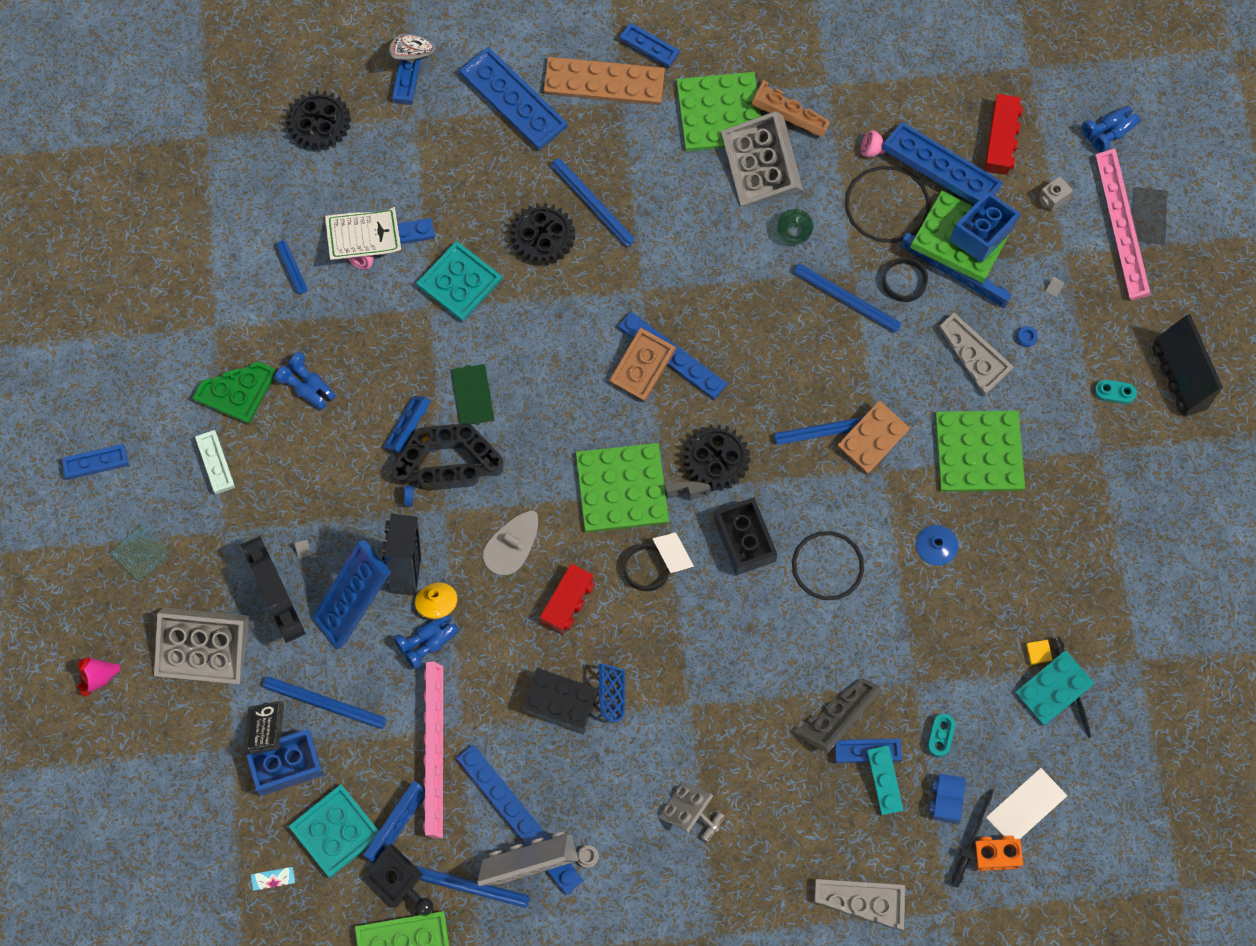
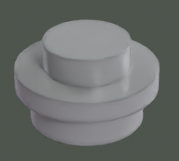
[577,845,599,868]

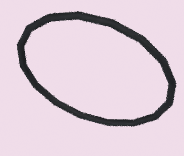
[845,166,930,243]

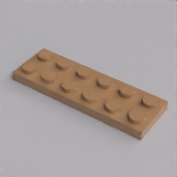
[544,57,665,106]

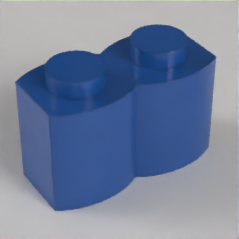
[929,774,966,824]

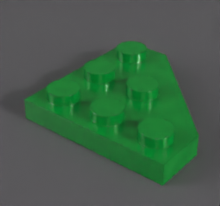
[193,362,277,425]

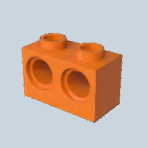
[974,835,1023,871]

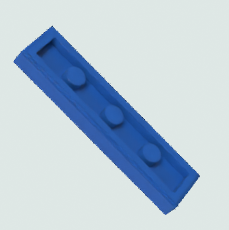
[364,781,425,864]

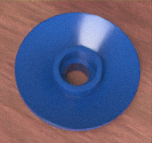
[916,525,958,565]

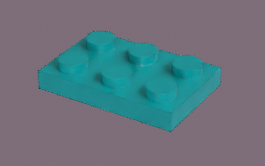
[1016,650,1095,726]

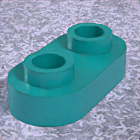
[1094,380,1137,404]
[928,714,955,758]

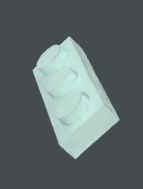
[195,430,235,495]

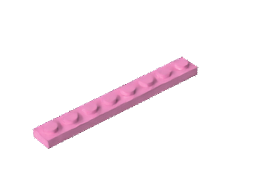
[1096,149,1151,301]
[423,661,443,839]

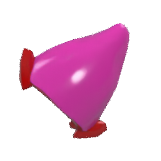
[77,657,120,696]

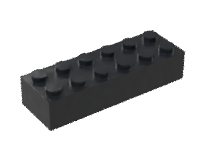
[381,514,422,596]

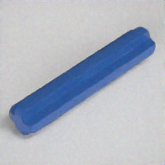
[276,240,308,295]

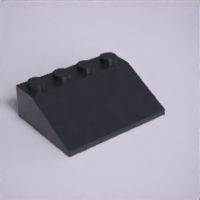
[1152,314,1223,417]

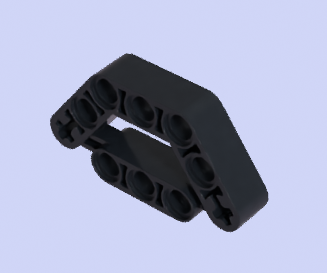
[392,423,504,491]
[240,536,306,643]

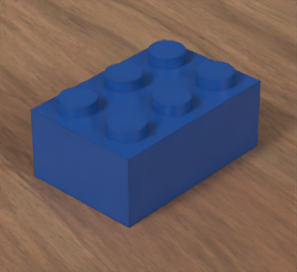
[949,192,1021,263]
[245,729,324,796]

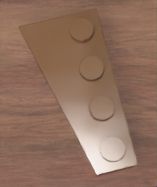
[752,80,830,137]

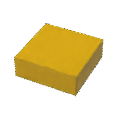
[1026,640,1053,665]

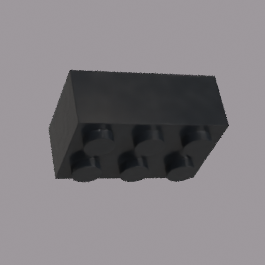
[714,497,778,576]
[522,668,598,735]

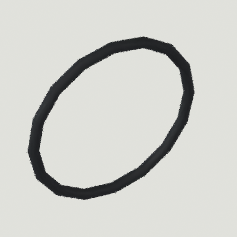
[792,531,864,600]

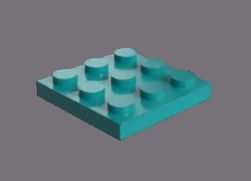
[416,241,503,322]
[288,784,379,879]

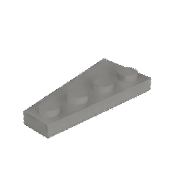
[939,313,1014,396]
[814,879,905,931]

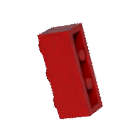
[540,563,595,635]

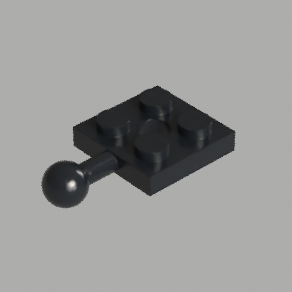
[363,844,434,916]

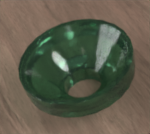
[777,209,814,245]

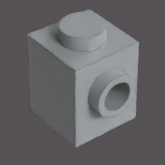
[1039,176,1073,212]

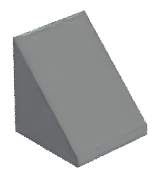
[1046,277,1064,297]
[295,540,311,558]

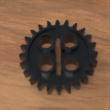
[286,90,351,151]
[510,203,575,266]
[683,424,751,491]

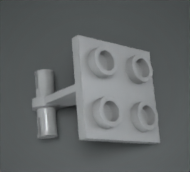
[658,782,725,843]

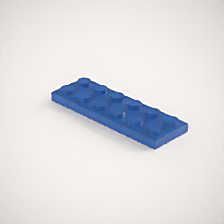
[459,47,568,151]
[881,122,1003,205]
[312,539,391,649]

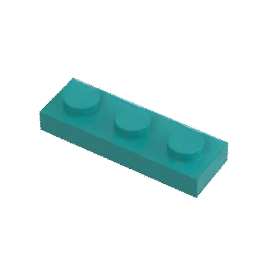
[867,745,904,815]

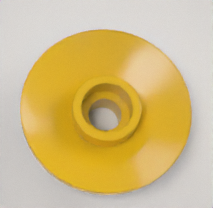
[415,583,458,619]

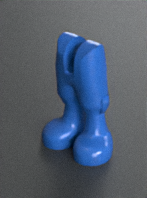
[1082,105,1141,152]
[274,352,336,410]
[393,615,460,670]

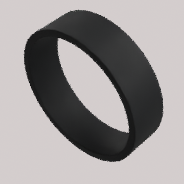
[882,257,928,302]
[624,543,670,591]

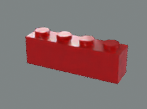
[984,93,1023,175]

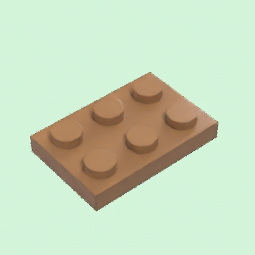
[609,327,677,402]
[837,400,910,474]

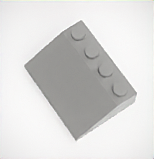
[721,111,803,206]
[154,608,249,684]
[478,832,579,886]

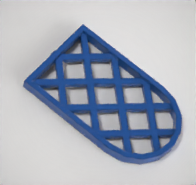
[599,663,625,722]

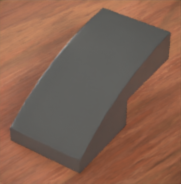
[665,482,711,500]

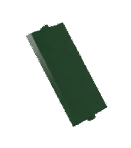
[451,364,495,425]

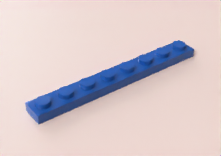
[457,745,584,895]

